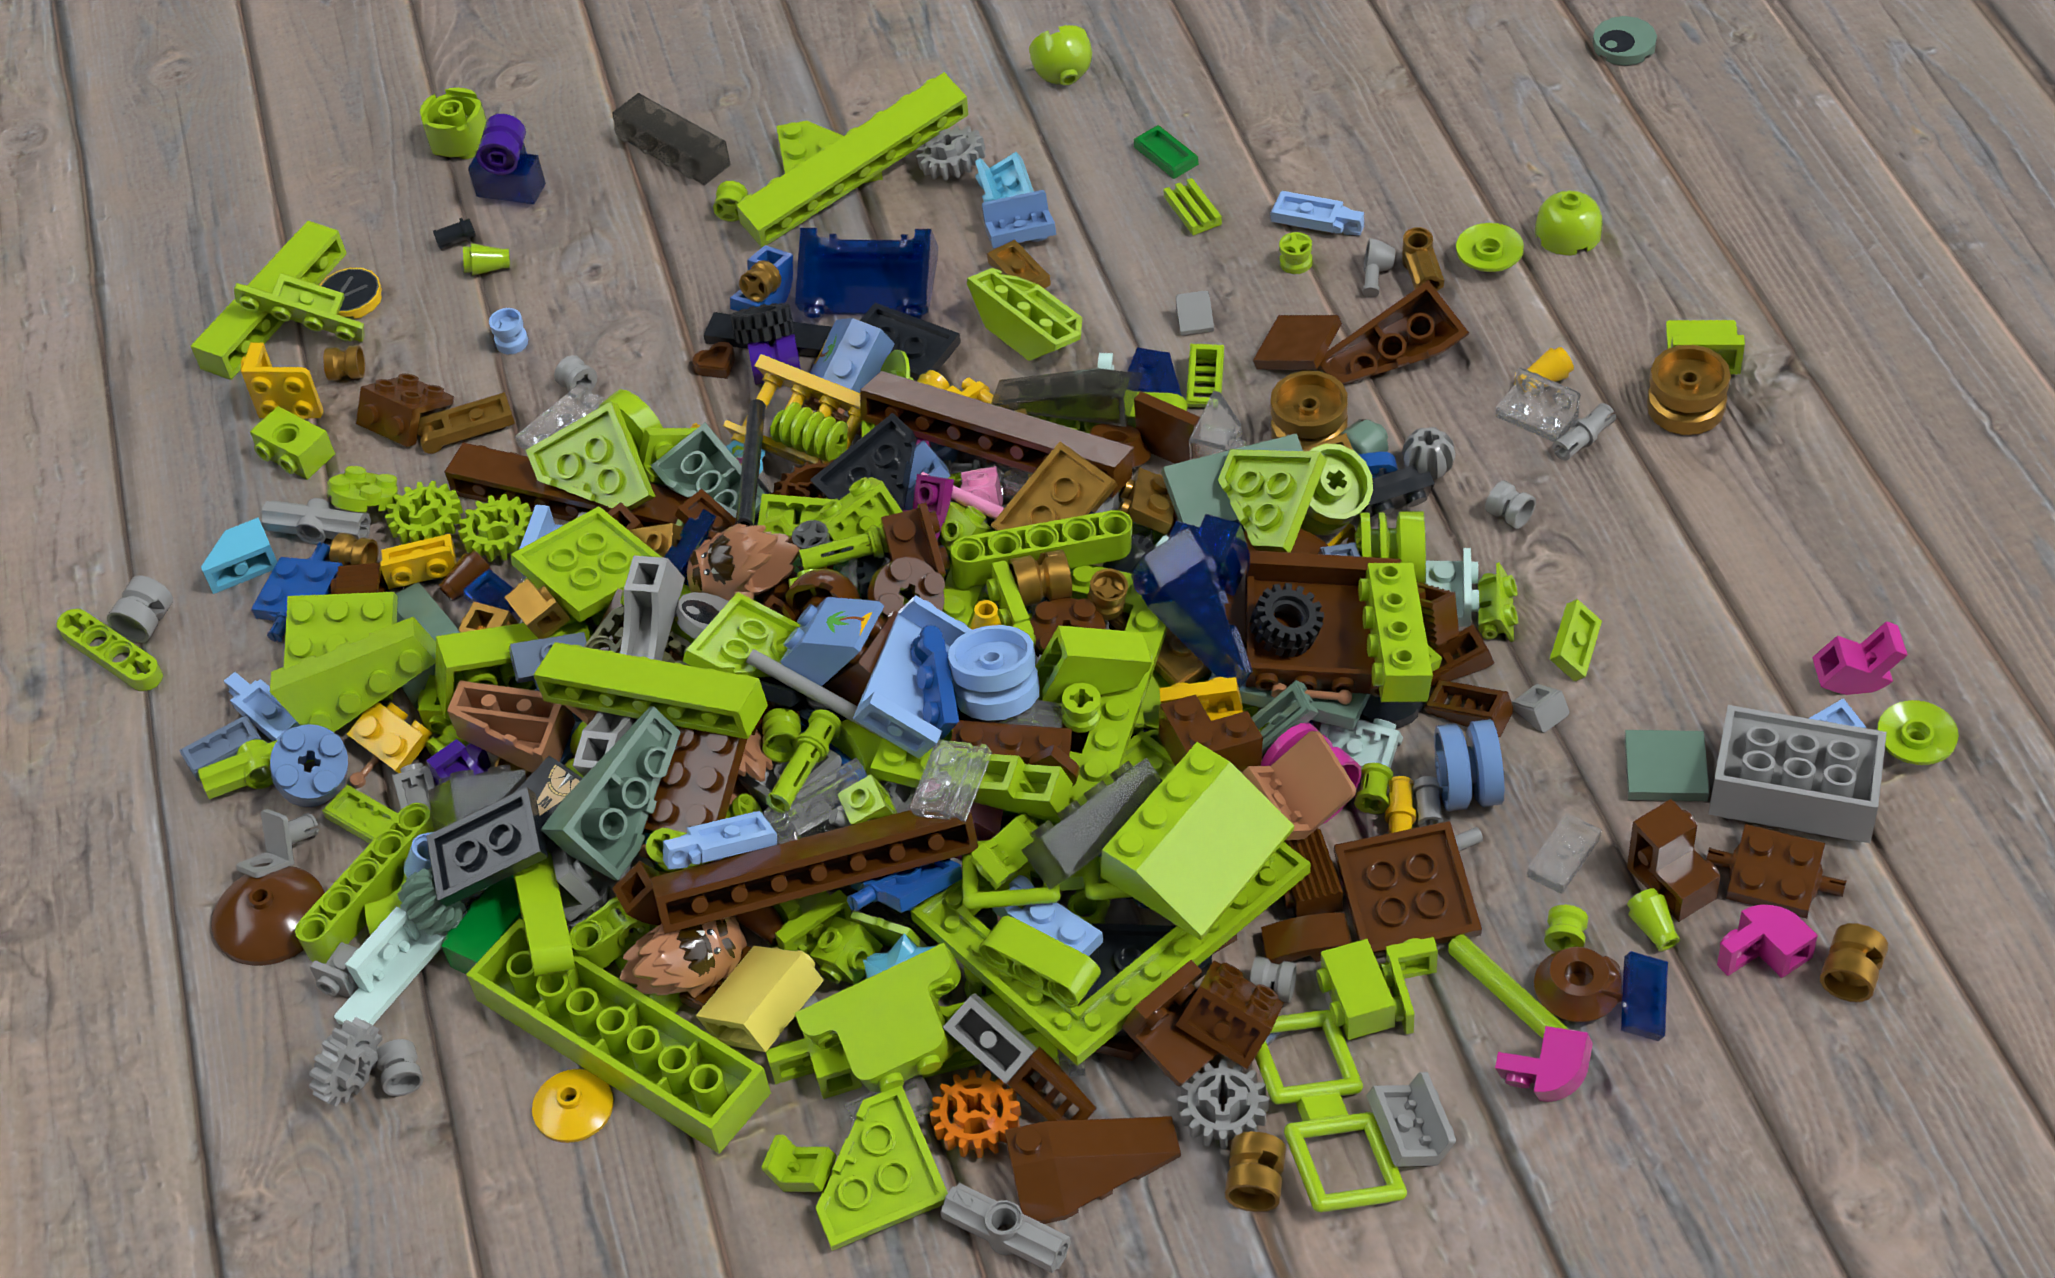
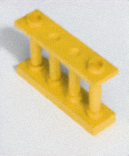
[723,354,863,466]

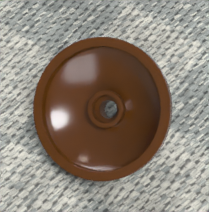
[211,866,325,966]

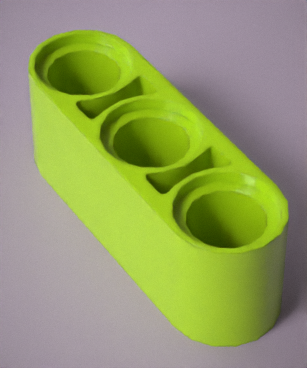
[978,916,1101,1007]

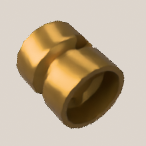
[1009,549,1072,606]
[1820,923,1888,1002]
[1225,1131,1286,1212]

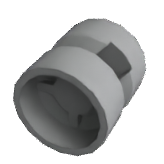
[107,575,173,643]

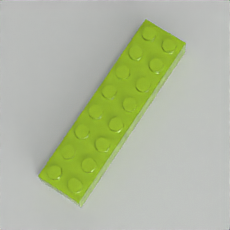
[466,918,771,1154]

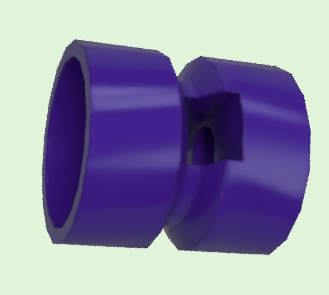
[476,114,526,175]
[748,334,801,385]

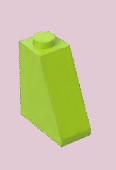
[1035,625,1152,706]

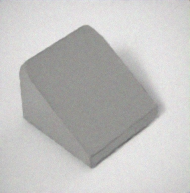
[1175,291,1214,335]
[1512,684,1569,733]

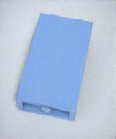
[853,595,972,759]

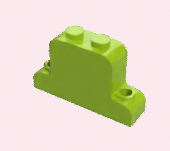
[795,943,961,1092]

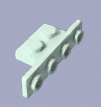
[334,907,463,1025]

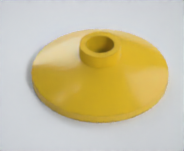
[532,1069,614,1143]

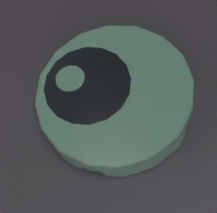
[1593,16,1657,66]

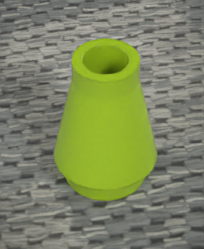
[463,243,510,275]
[1627,888,1680,952]

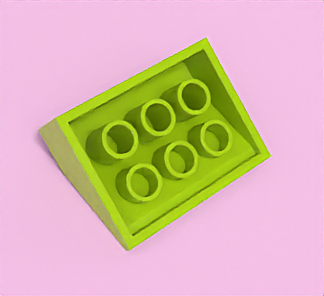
[1100,742,1294,940]

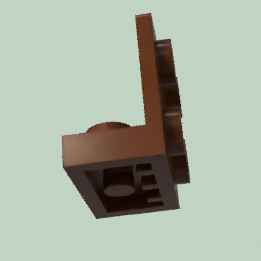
[1122,960,1219,1087]
[1176,960,1284,1069]

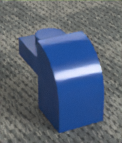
[730,245,793,311]

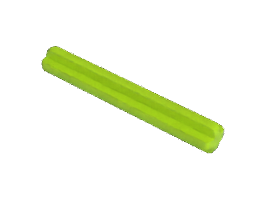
[1448,935,1569,1039]

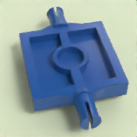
[251,542,343,642]
[847,858,962,913]

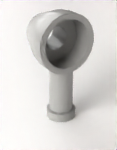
[1362,238,1395,298]

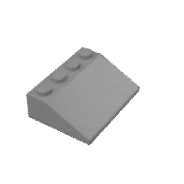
[1708,705,1887,843]

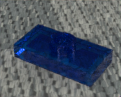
[1621,951,1668,1041]

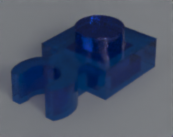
[463,569,516,613]

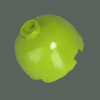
[1029,25,1092,85]
[1535,190,1603,256]

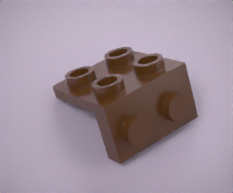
[356,373,454,447]

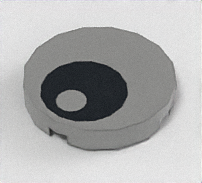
[675,592,729,639]

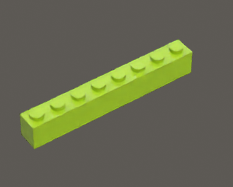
[736,72,969,248]

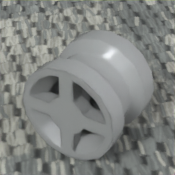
[554,355,598,397]

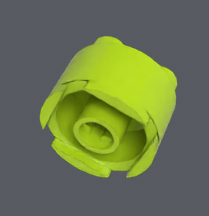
[420,87,487,159]

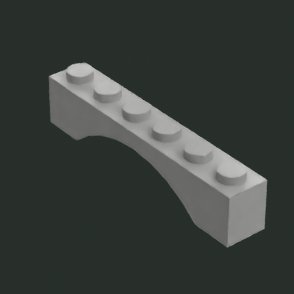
[572,556,685,777]

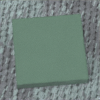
[1624,730,1709,801]

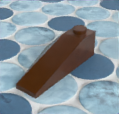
[1319,280,1469,385]
[1005,1116,1181,1224]

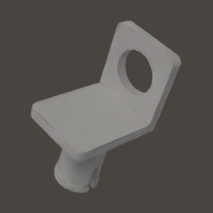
[236,809,319,878]

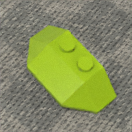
[967,268,1082,361]

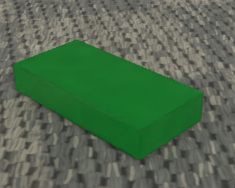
[1134,125,1199,179]

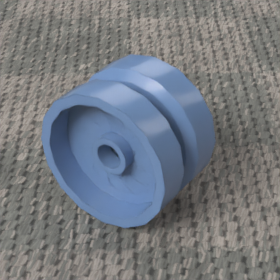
[1434,719,1505,811]

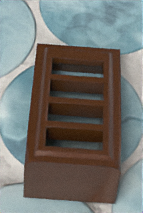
[1431,624,1495,687]
[1424,679,1513,737]
[1007,1046,1097,1121]

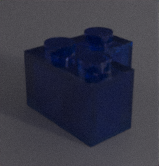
[468,143,546,205]
[1160,514,1249,595]

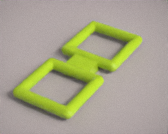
[962,830,1132,909]
[1255,1010,1407,1213]

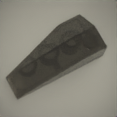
[991,368,1142,427]

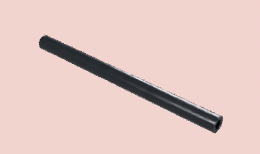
[735,399,766,527]

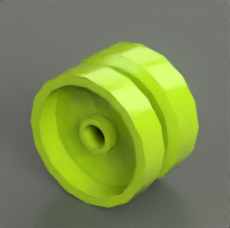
[1300,443,1373,535]

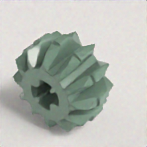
[397,867,466,936]

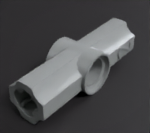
[261,498,371,545]
[941,1183,1071,1273]

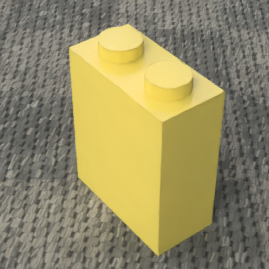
[696,946,824,1052]

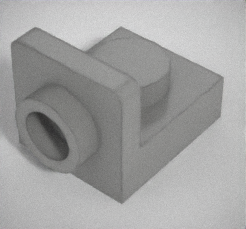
[392,763,442,813]
[310,942,359,998]

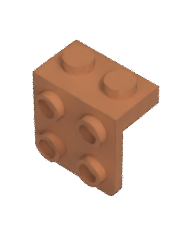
[1242,731,1356,840]

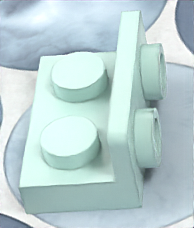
[1426,548,1479,627]
[1319,719,1403,768]

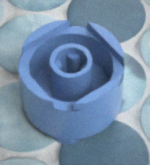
[270,724,348,807]

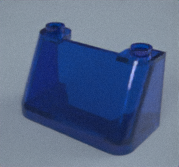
[795,228,939,319]

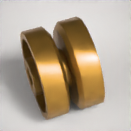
[1647,345,1731,435]
[1271,371,1348,449]

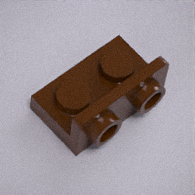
[880,502,950,592]

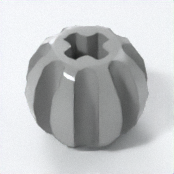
[1402,427,1456,479]

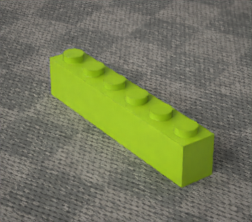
[191,221,347,380]
[533,642,768,739]

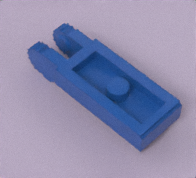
[910,625,959,740]

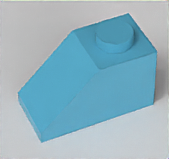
[201,518,277,594]

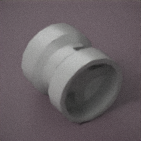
[1485,480,1536,529]
[1250,956,1297,1003]
[376,1039,423,1096]

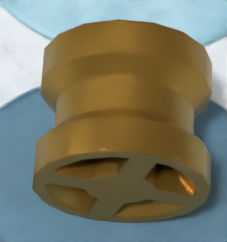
[739,260,781,302]

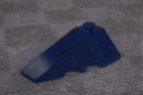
[1131,525,1252,690]

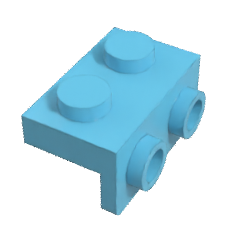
[975,152,1034,202]

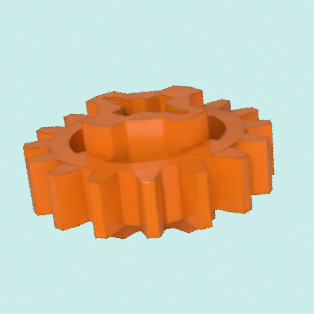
[930,1069,1021,1158]

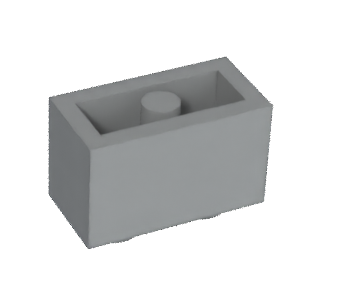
[943,994,1037,1084]

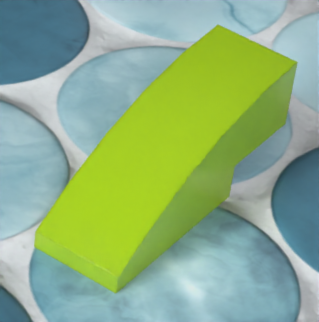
[937,751,1073,818]

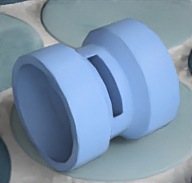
[489,308,529,355]

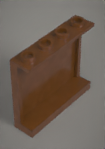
[1246,550,1401,697]

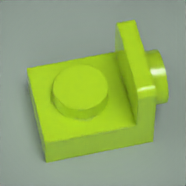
[838,774,897,825]

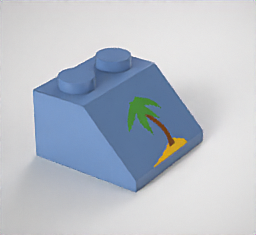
[810,318,895,393]
[780,597,884,686]

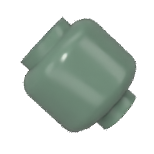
[1338,419,1389,454]

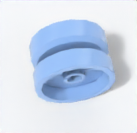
[948,625,1040,721]

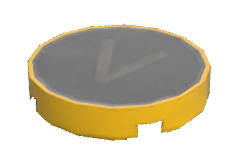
[319,268,382,319]

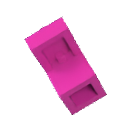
[1812,621,1908,695]
[1717,905,1818,978]
[1495,1026,1593,1102]

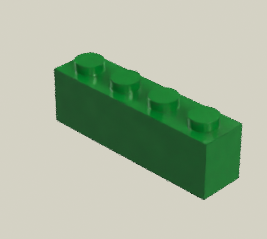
[441,855,554,974]

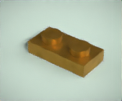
[987,239,1051,289]

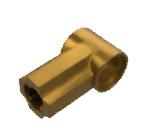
[1402,227,1444,291]

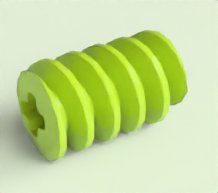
[770,402,848,462]

